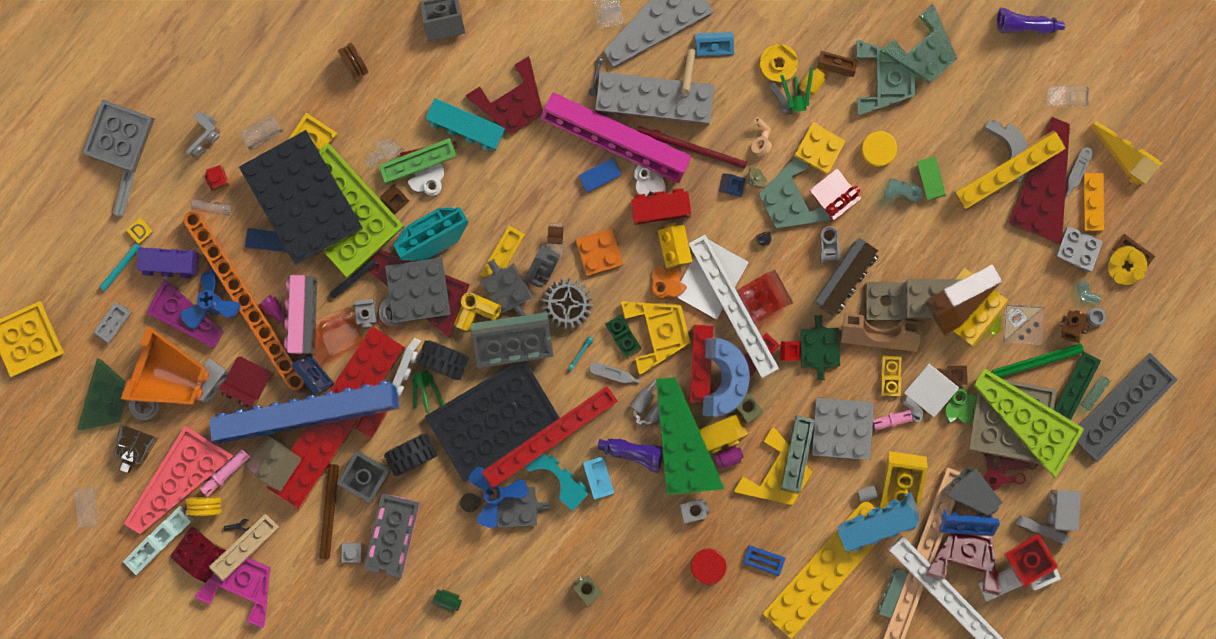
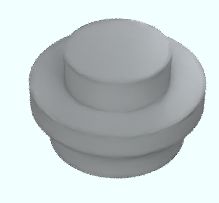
[1087,307,1106,327]

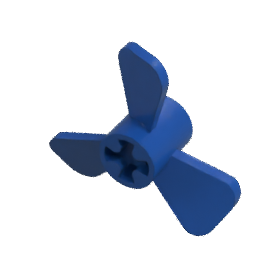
[181,270,241,329]
[469,467,528,528]

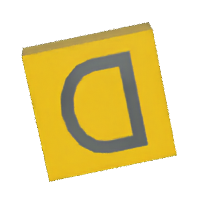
[126,217,154,245]

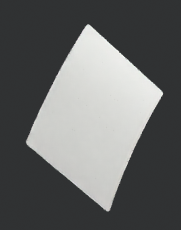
[677,240,748,319]

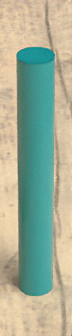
[99,243,141,291]

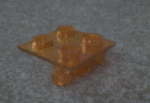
[314,307,363,356]

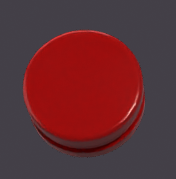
[691,548,727,585]

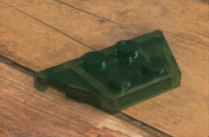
[77,358,127,430]

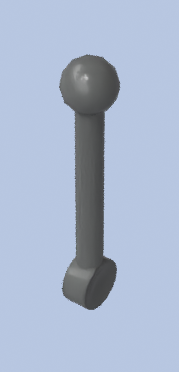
[589,57,604,96]

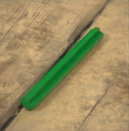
[991,343,1084,378]

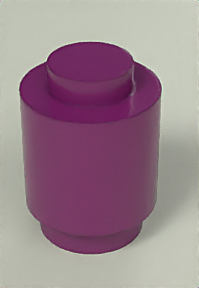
[714,445,744,469]

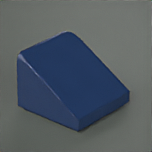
[719,173,745,197]

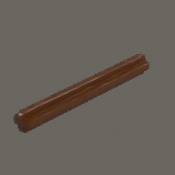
[319,464,339,559]

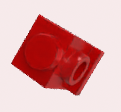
[205,165,230,191]

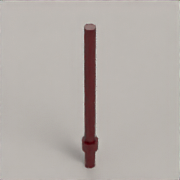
[637,126,747,169]

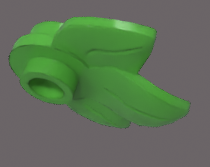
[945,388,977,424]

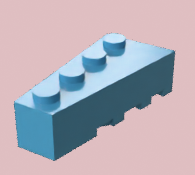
[838,492,920,552]

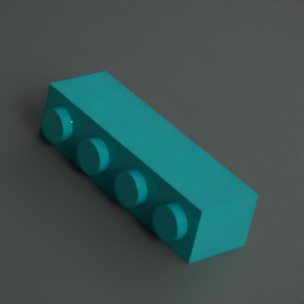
[425,98,506,152]

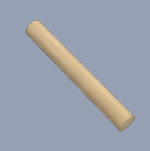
[682,49,695,95]

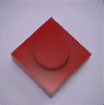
[780,341,801,361]

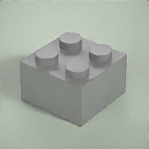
[1046,489,1081,531]

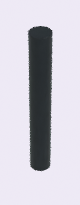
[330,258,378,299]

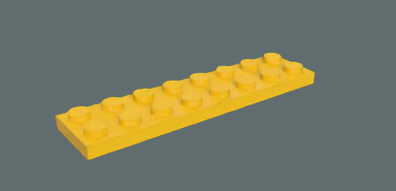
[763,501,877,639]

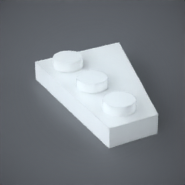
[392,338,421,397]

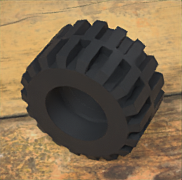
[416,340,469,380]
[384,434,437,476]

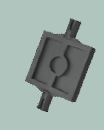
[480,259,533,317]
[484,487,550,528]

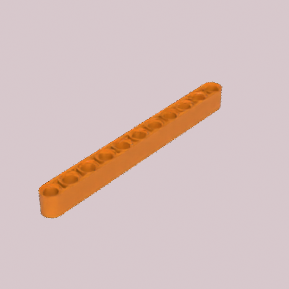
[184,211,306,390]

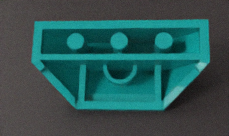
[393,207,469,261]

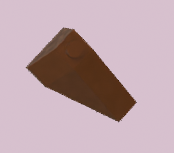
[925,265,1002,335]

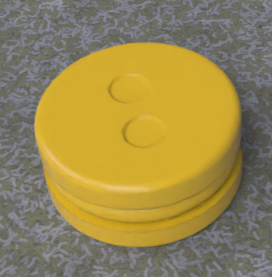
[861,131,897,167]
[186,497,222,516]

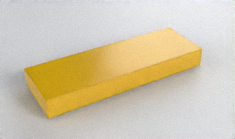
[480,225,525,278]

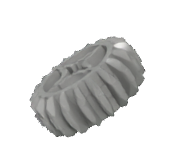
[542,278,593,329]

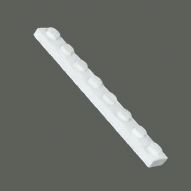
[689,235,779,378]
[888,536,1003,639]

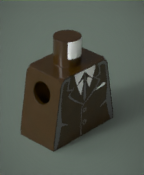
[115,425,158,473]

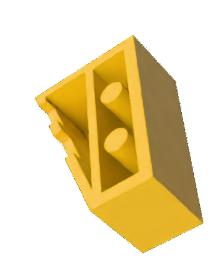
[699,413,748,454]

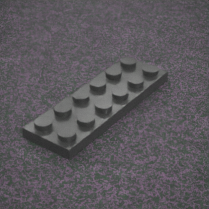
[1077,353,1178,462]

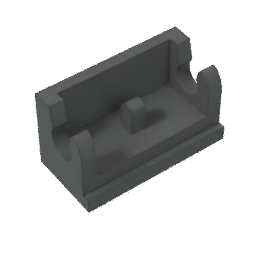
[524,245,561,287]

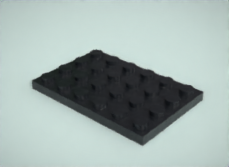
[239,130,363,266]
[425,361,560,482]

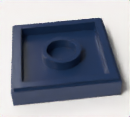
[291,354,334,395]

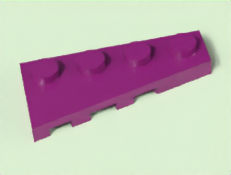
[146,279,224,348]

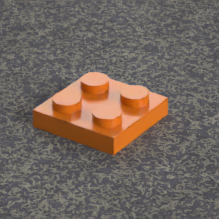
[576,228,623,276]

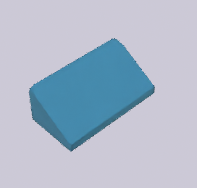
[695,32,734,56]

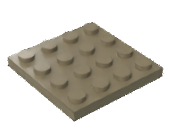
[968,379,1057,464]

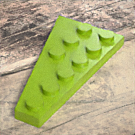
[974,368,1084,479]

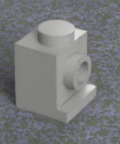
[354,299,377,328]

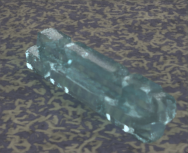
[1081,376,1110,410]

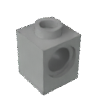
[680,499,710,523]

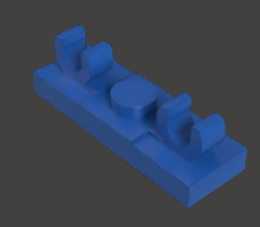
[939,511,1000,536]

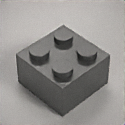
[337,450,391,503]

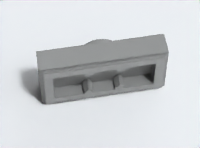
[93,302,132,344]

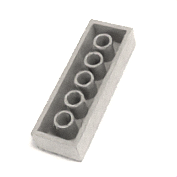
[596,72,714,125]

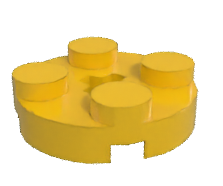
[760,44,798,83]
[1108,246,1147,285]

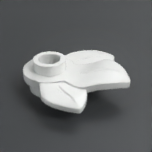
[408,164,444,196]
[634,165,665,196]

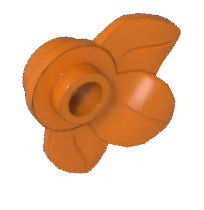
[651,265,687,298]

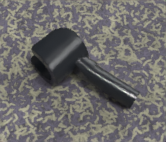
[224,519,250,531]

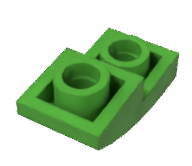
[917,156,946,201]

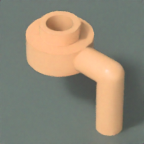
[751,117,772,157]

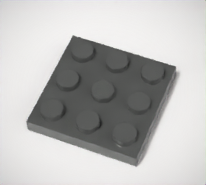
[83,100,155,172]
[385,258,451,323]

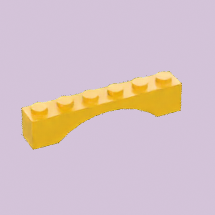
[954,131,1066,209]

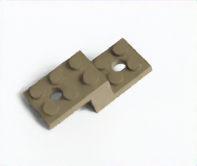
[866,279,962,321]

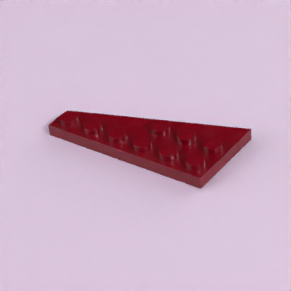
[1008,117,1070,245]
[362,249,470,338]

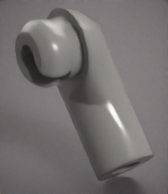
[902,395,923,423]

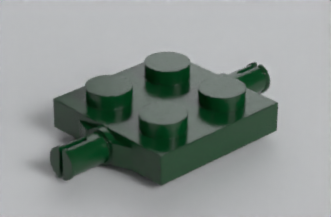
[799,315,840,381]

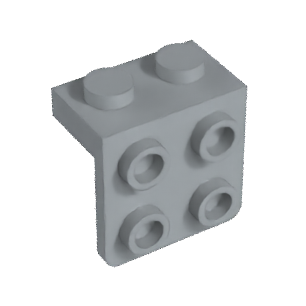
[186,111,221,158]

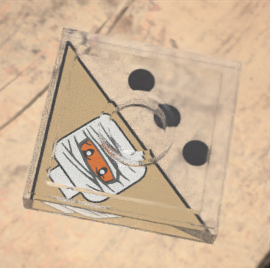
[1003,304,1044,345]

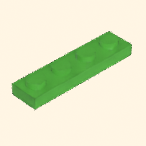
[379,138,457,184]

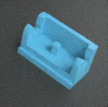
[583,456,614,500]

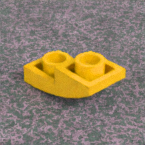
[881,355,902,396]

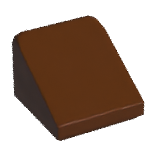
[380,184,409,214]

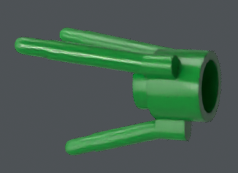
[780,67,813,112]
[412,370,444,413]

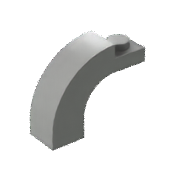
[983,120,1028,183]

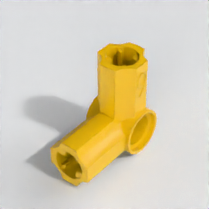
[454,293,501,332]

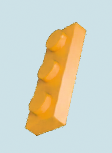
[1083,173,1104,231]

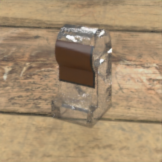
[546,223,564,259]

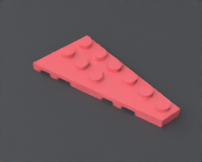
[124,426,234,534]

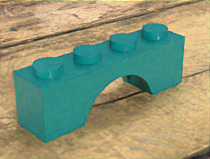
[524,453,588,511]

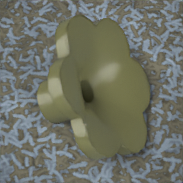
[747,167,767,189]

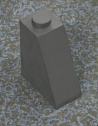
[941,466,1003,515]

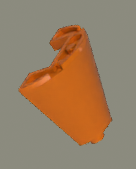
[121,326,210,404]

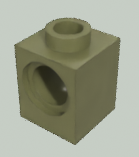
[736,393,764,423]
[573,575,603,606]

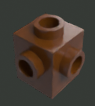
[1060,310,1090,343]

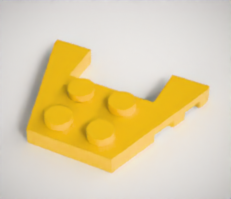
[621,301,691,375]
[734,427,812,505]

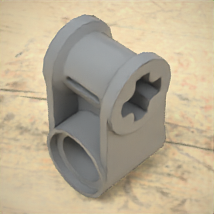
[819,227,841,264]

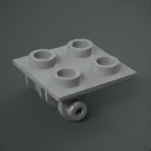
[1055,226,1103,272]

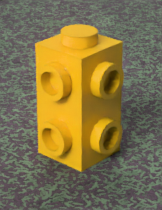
[658,222,692,268]

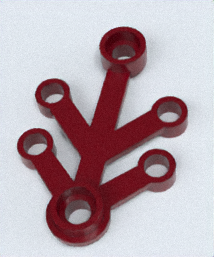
[983,454,1038,491]

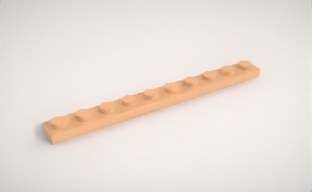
[883,467,961,639]

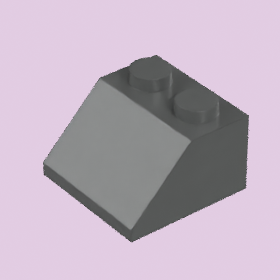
[420,0,465,41]

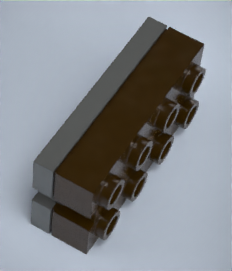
[813,237,879,316]

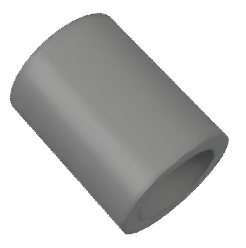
[857,485,878,503]

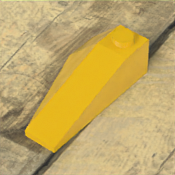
[1091,121,1163,186]

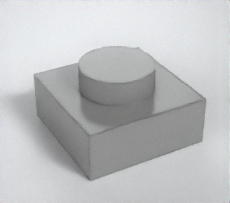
[342,543,362,563]

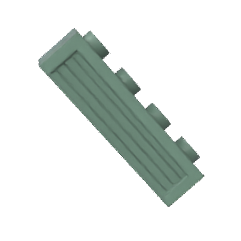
[877,569,908,618]

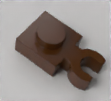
[937,365,968,385]

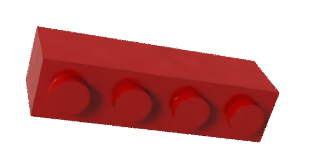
[689,324,714,403]

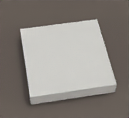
[904,363,959,417]

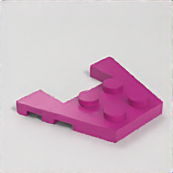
[194,558,271,628]

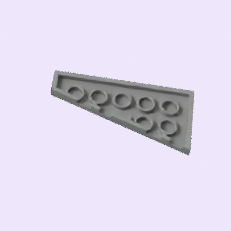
[604,0,713,68]

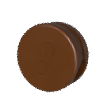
[338,43,369,80]

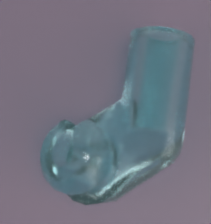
[1077,280,1101,304]

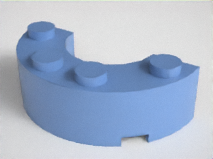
[703,338,749,416]

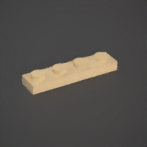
[209,514,279,581]

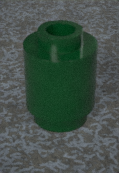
[432,589,462,613]

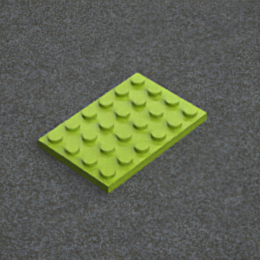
[319,143,405,278]

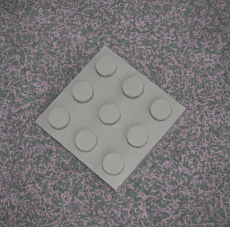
[812,398,875,460]

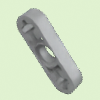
[1016,515,1071,546]

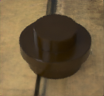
[460,493,479,512]

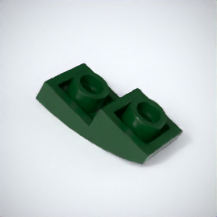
[605,314,642,359]

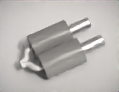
[630,379,660,425]

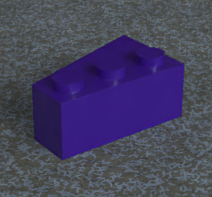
[137,247,199,279]

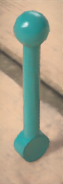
[568,337,593,372]

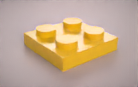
[794,122,846,175]

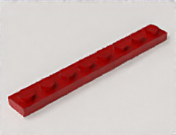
[481,386,618,488]

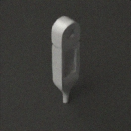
[1066,147,1093,196]
[590,362,641,384]

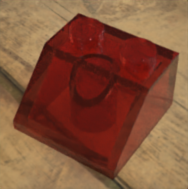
[736,270,793,324]

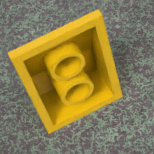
[880,451,928,510]

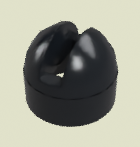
[755,231,772,246]

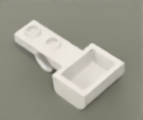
[978,544,1061,601]

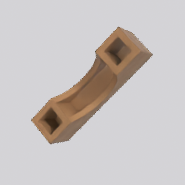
[841,313,921,352]

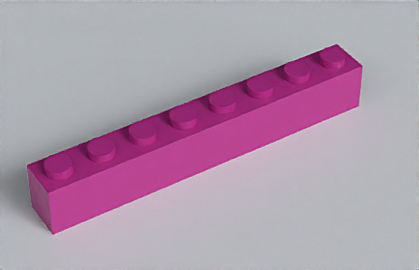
[541,92,692,183]

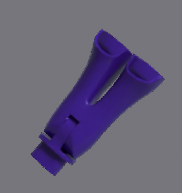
[997,8,1065,34]
[598,439,663,474]

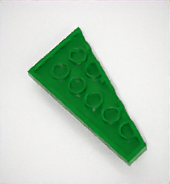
[656,377,725,495]

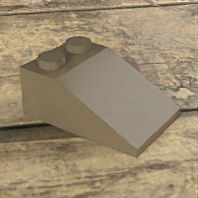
[245,434,302,491]

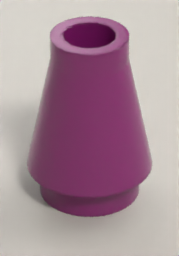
[259,295,287,323]

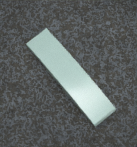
[123,506,194,575]

